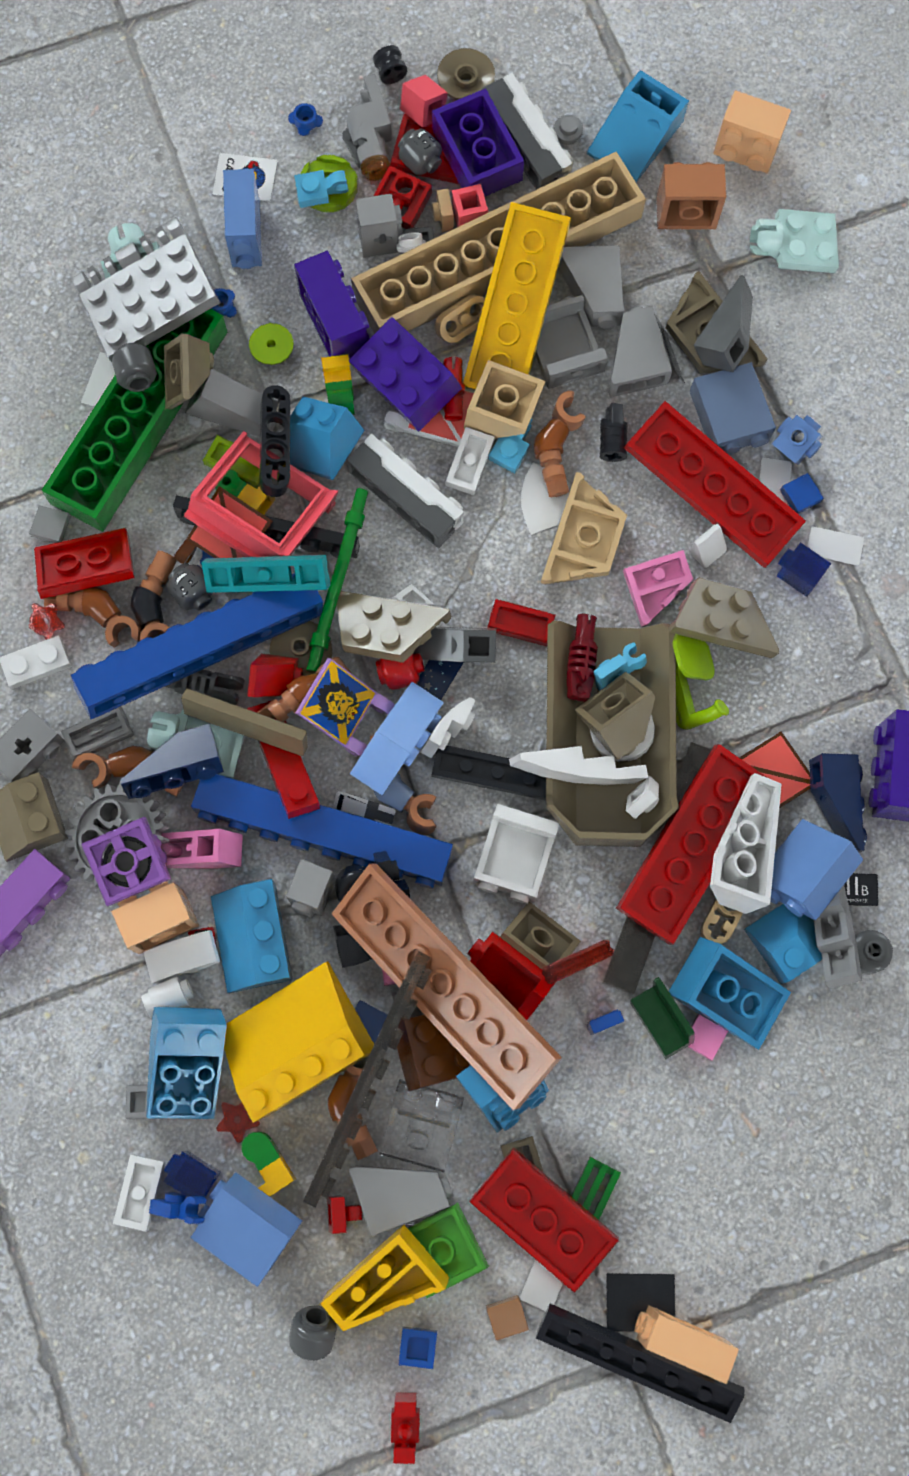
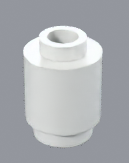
[141,976,194,1019]

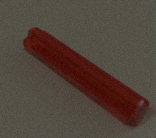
[542,940,614,984]

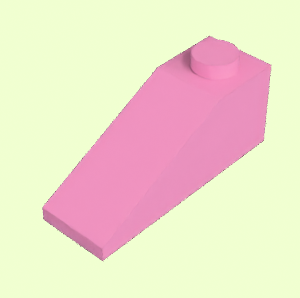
[160,829,243,869]

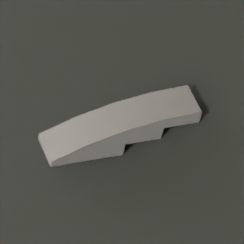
[814,885,862,989]

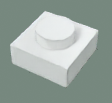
[626,776,659,819]

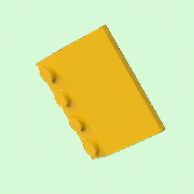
[224,961,377,1123]

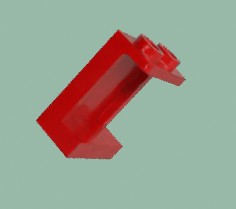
[467,932,557,1020]

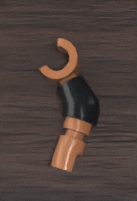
[130,550,177,641]

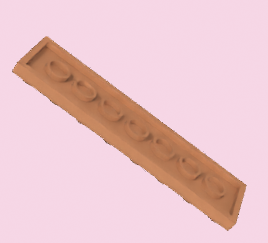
[331,864,562,1110]

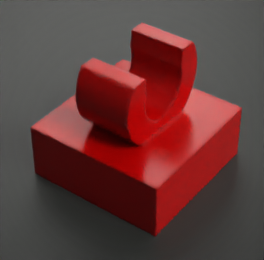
[327,1196,362,1234]

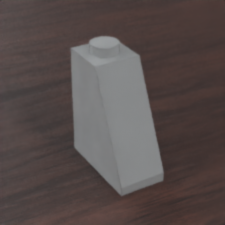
[558,245,624,329]
[609,306,672,398]
[185,369,279,437]
[349,1166,453,1236]

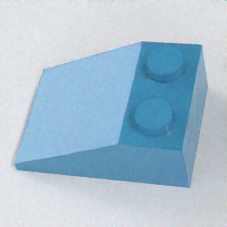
[669,937,791,1050]

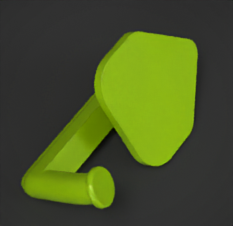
[673,634,729,730]

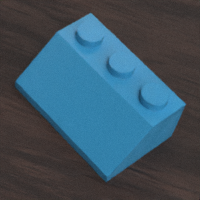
[211,879,293,994]

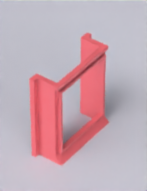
[184,431,339,557]

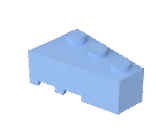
[350,682,444,795]

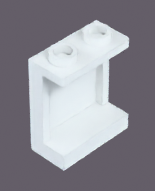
[473,804,560,904]

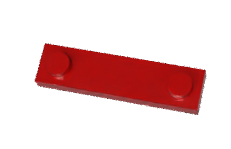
[247,699,320,819]

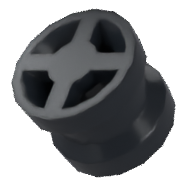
[373,45,407,84]

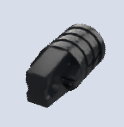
[599,403,628,462]

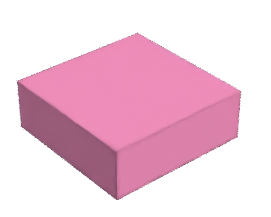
[688,1014,728,1061]

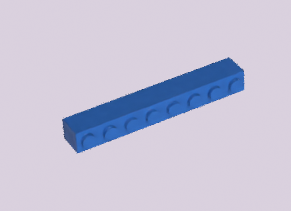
[71,573,323,720]
[191,774,453,889]

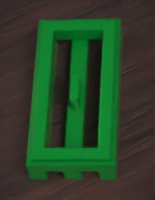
[571,1157,621,1220]

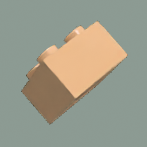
[713,90,791,174]
[111,881,199,954]

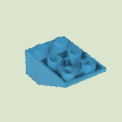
[587,70,689,182]
[146,1007,227,1119]
[456,1065,549,1133]

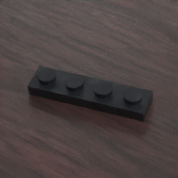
[431,745,546,801]

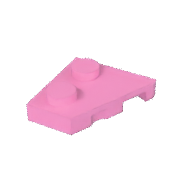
[623,550,693,627]

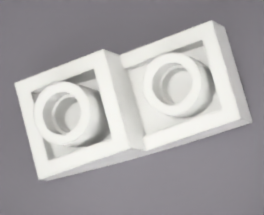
[420,698,475,758]
[143,930,220,984]

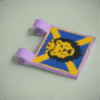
[295,658,395,756]

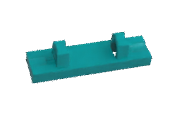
[201,555,331,593]

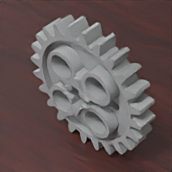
[65,783,170,887]

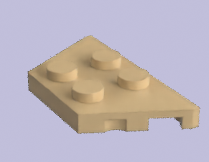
[541,472,627,585]

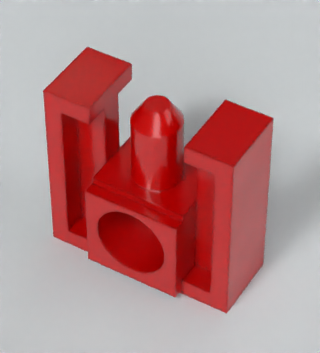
[373,165,433,229]
[391,1392,420,1464]

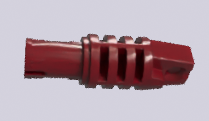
[566,613,598,702]

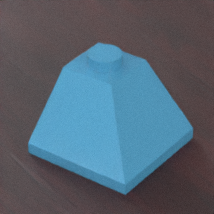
[744,904,822,984]

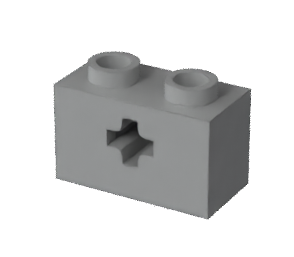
[356,194,402,258]
[0,709,65,782]
[286,859,336,919]

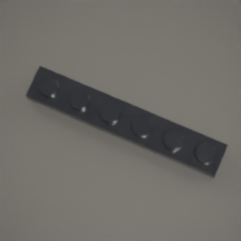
[173,495,360,559]
[536,1303,745,1423]

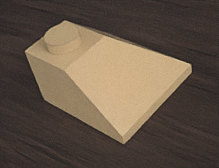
[464,360,546,439]

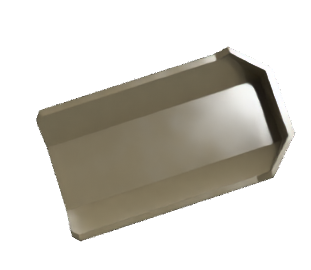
[546,621,679,847]

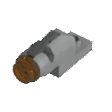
[342,73,392,181]

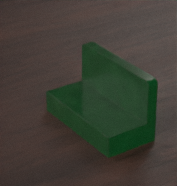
[630,977,695,1060]

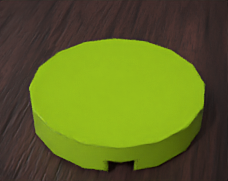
[300,155,358,212]

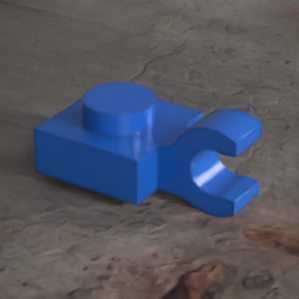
[149,1193,206,1224]

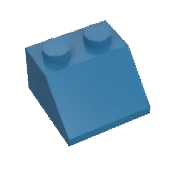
[290,397,365,480]

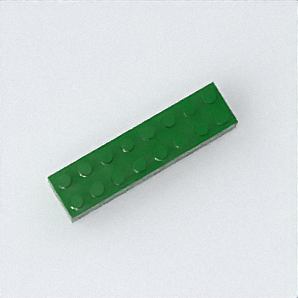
[41,309,228,532]

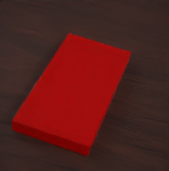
[469,1147,619,1293]

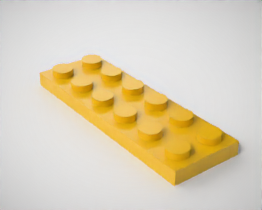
[463,202,571,389]

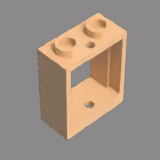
[634,1305,739,1384]

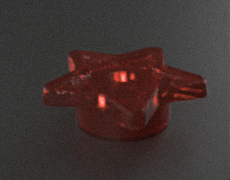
[28,603,65,640]
[216,1102,260,1143]

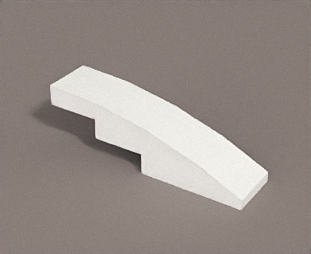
[509,746,648,785]

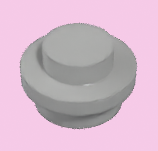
[554,115,583,145]

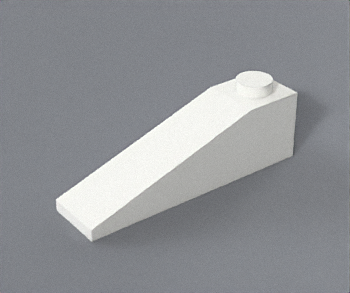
[710,773,782,914]

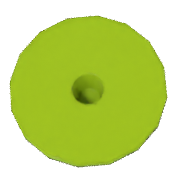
[249,323,294,365]

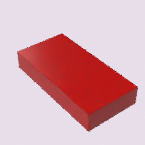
[487,599,556,647]

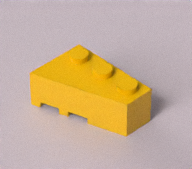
[320,1224,450,1331]

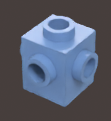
[772,415,823,465]

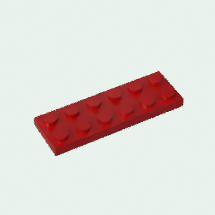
[624,401,806,568]
[616,744,767,945]

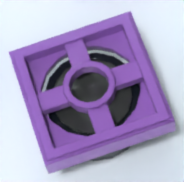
[81,817,171,906]

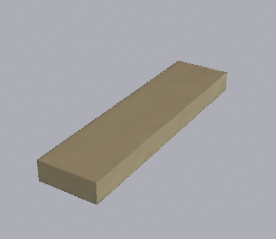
[181,689,308,756]

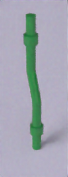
[306,488,368,673]

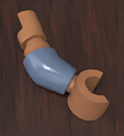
[370,735,436,835]

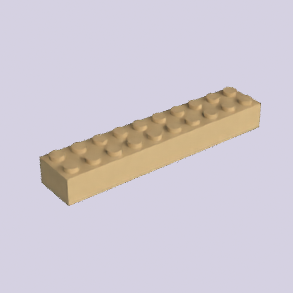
[351,151,646,334]

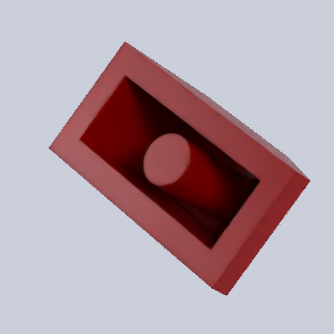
[247,653,303,697]

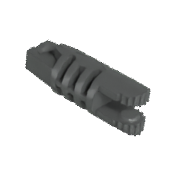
[165,669,245,705]

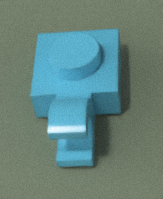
[294,170,348,208]
[488,419,532,474]
[594,643,647,691]

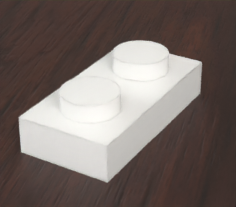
[445,427,495,495]
[0,635,72,689]
[113,1154,166,1232]

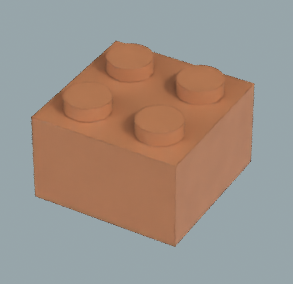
[656,162,726,229]

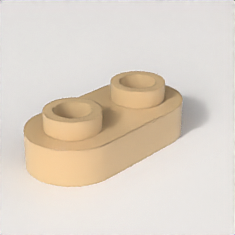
[435,294,485,343]

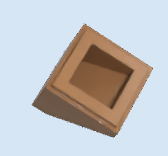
[486,1295,529,1341]

